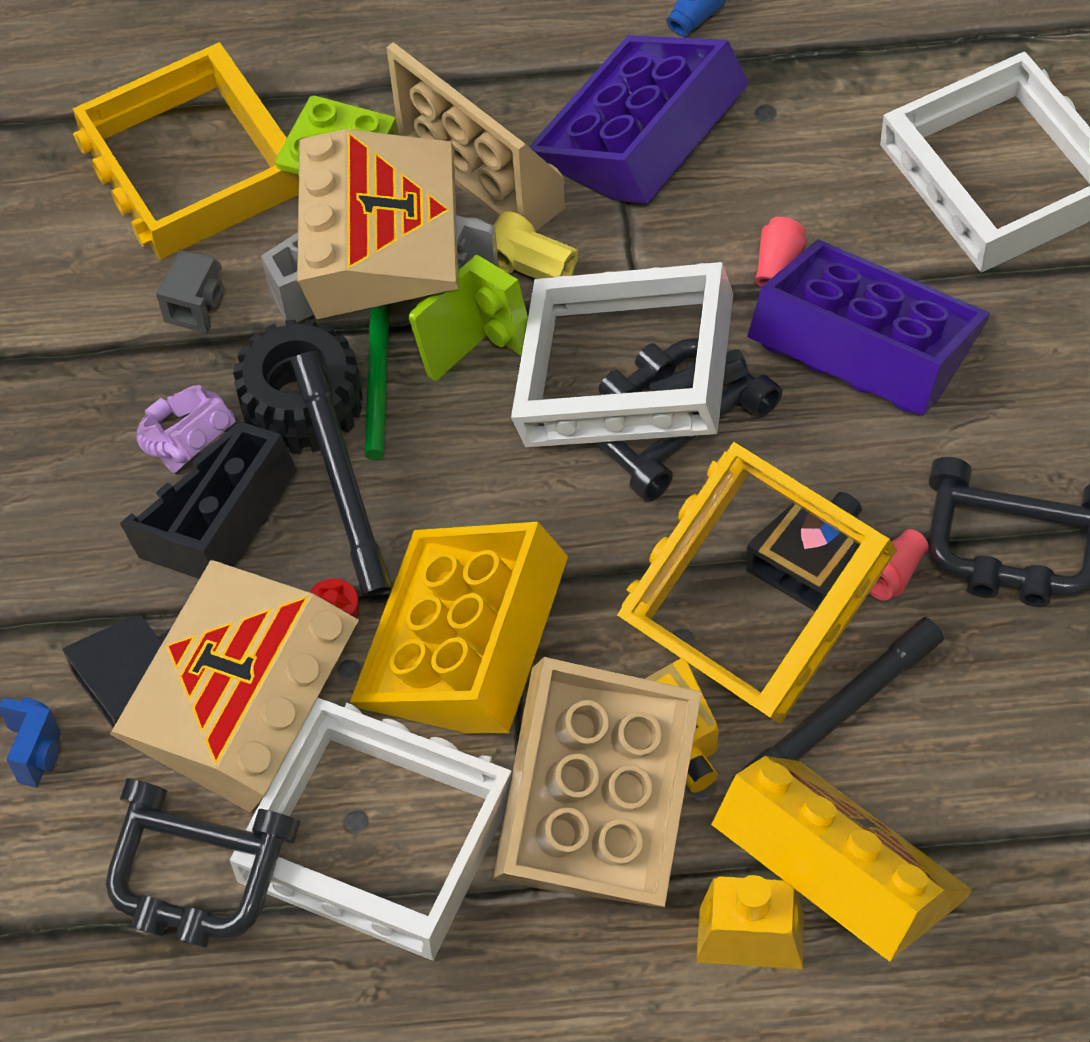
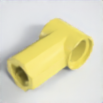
[493,211,578,279]

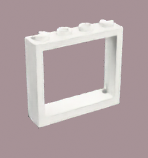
[880,51,1090,273]
[511,262,733,447]
[230,697,512,961]

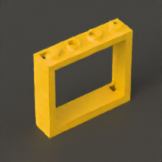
[73,42,299,260]
[617,442,897,725]

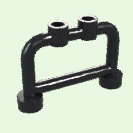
[596,338,783,502]
[928,457,1090,607]
[106,778,301,948]

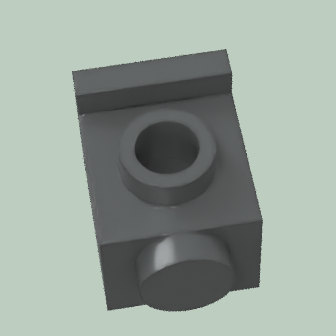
[156,250,223,334]

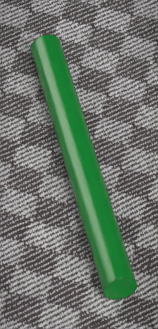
[364,304,389,460]

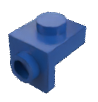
[0,698,61,788]

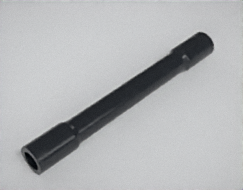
[291,351,392,597]
[732,617,944,781]

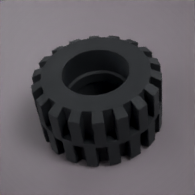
[233,319,363,454]

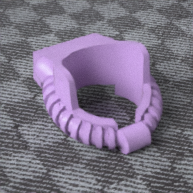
[136,385,236,474]

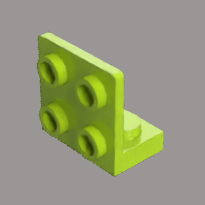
[275,95,398,175]
[409,254,528,381]

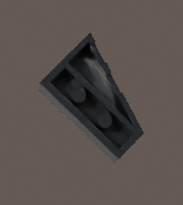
[120,421,297,579]

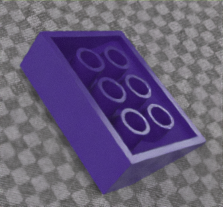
[529,35,749,204]
[747,239,990,415]

